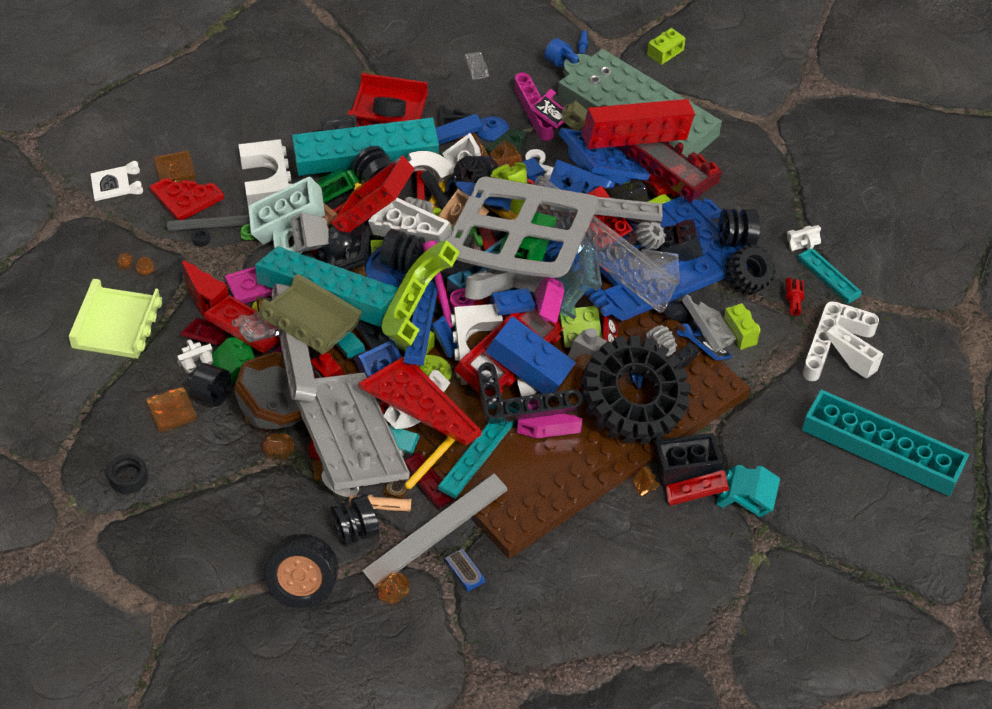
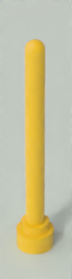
[405,436,455,489]

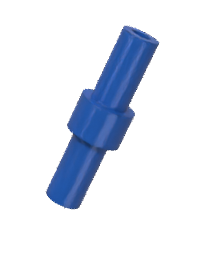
[578,30,588,54]

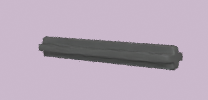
[167,215,250,231]

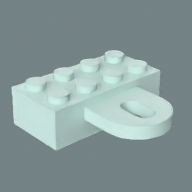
[248,176,325,254]

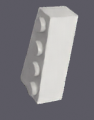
[368,198,453,243]

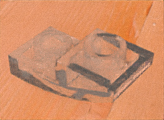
[465,52,489,80]

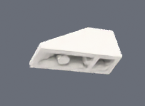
[826,324,883,379]

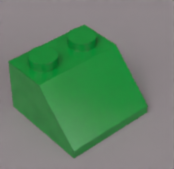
[212,337,255,385]

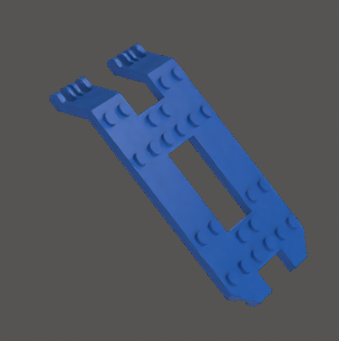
[545,196,756,321]

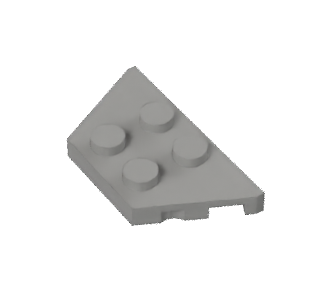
[682,295,737,352]

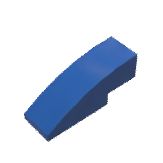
[456,181,512,212]

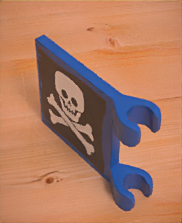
[677,323,733,361]

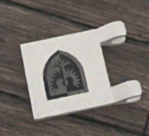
[91,161,143,201]

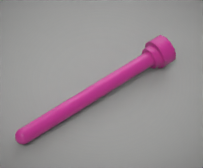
[422,241,453,328]

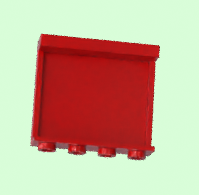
[347,73,428,127]

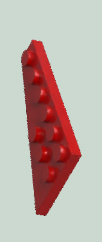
[359,356,482,445]

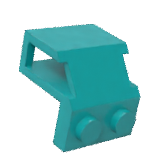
[716,465,780,517]

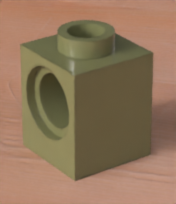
[561,100,588,130]

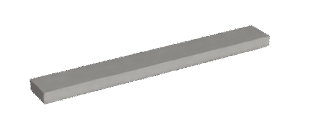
[362,474,507,588]

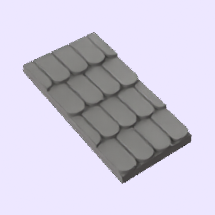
[295,373,410,491]

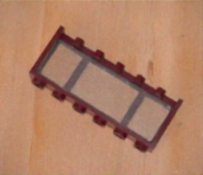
[615,141,722,203]

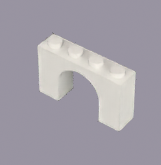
[239,139,292,206]
[451,304,505,385]

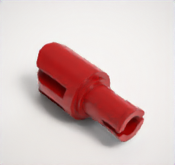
[785,278,804,316]

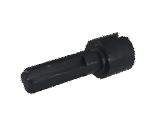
[421,170,451,210]

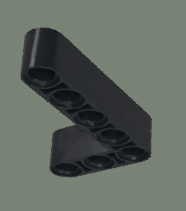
[477,362,583,424]

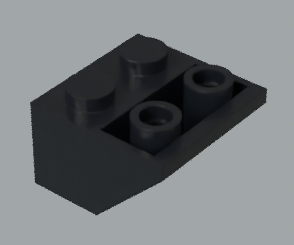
[661,219,703,261]

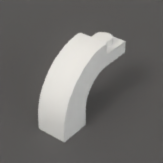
[383,370,450,429]

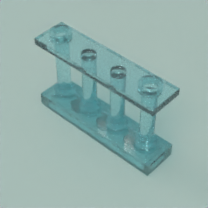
[556,242,602,319]

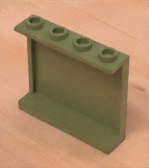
[258,274,363,355]

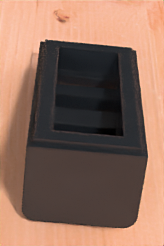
[659,301,692,323]

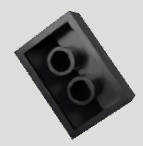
[655,433,724,486]

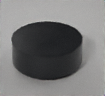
[191,229,210,247]

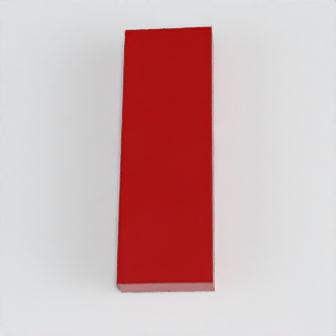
[666,470,729,506]

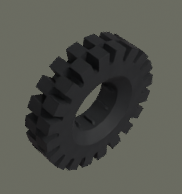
[580,336,691,444]

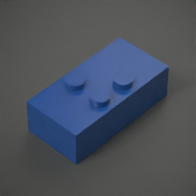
[486,316,576,394]

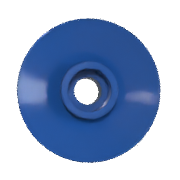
[476,116,509,142]

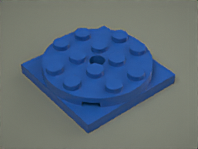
[559,128,650,185]

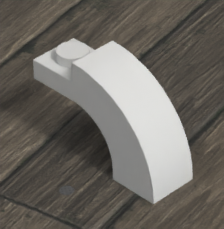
[407,151,454,184]

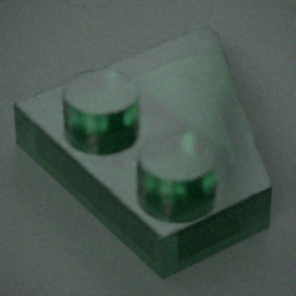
[486,128,527,160]

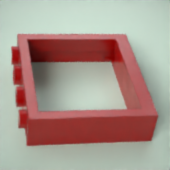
[331,155,415,233]

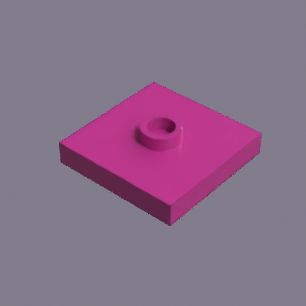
[225,267,272,304]

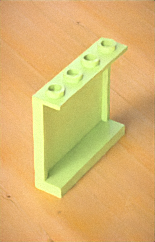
[69,279,162,359]

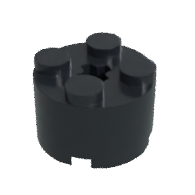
[187,362,231,407]

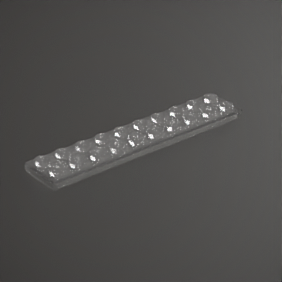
[534,175,679,313]

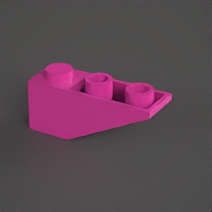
[534,277,564,323]
[517,404,583,438]

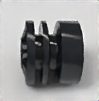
[352,146,393,183]
[453,156,499,193]
[718,209,760,247]
[379,229,425,273]
[330,494,379,547]

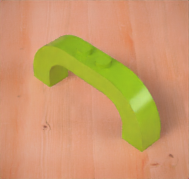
[382,240,460,347]

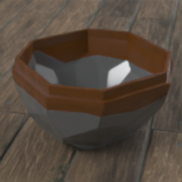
[235,351,316,430]

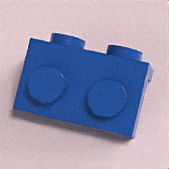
[489,289,536,315]

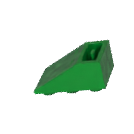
[498,212,557,262]

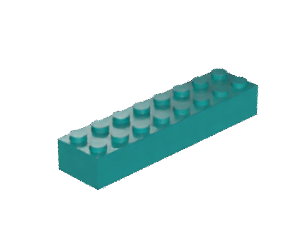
[292,118,439,176]
[255,246,398,327]
[802,389,970,497]

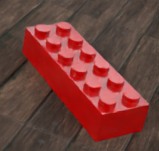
[582,99,695,149]

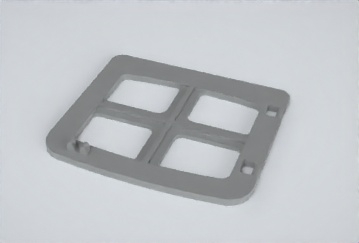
[447,177,599,278]

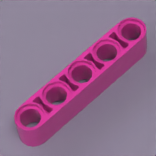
[515,72,554,141]

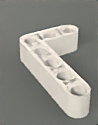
[803,302,879,381]

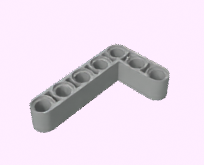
[465,269,544,299]

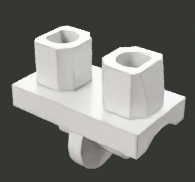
[787,225,821,251]
[177,339,213,374]

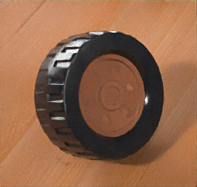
[265,534,339,608]

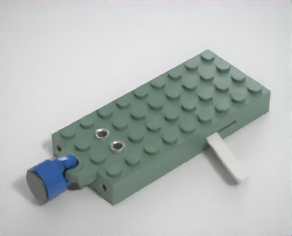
[544,38,722,168]

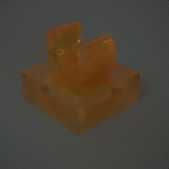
[632,467,660,496]

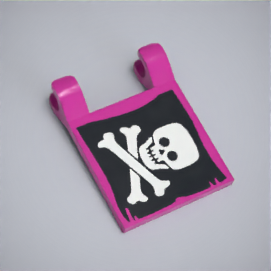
[529,89,564,128]

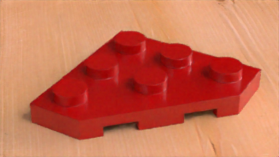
[149,178,224,220]

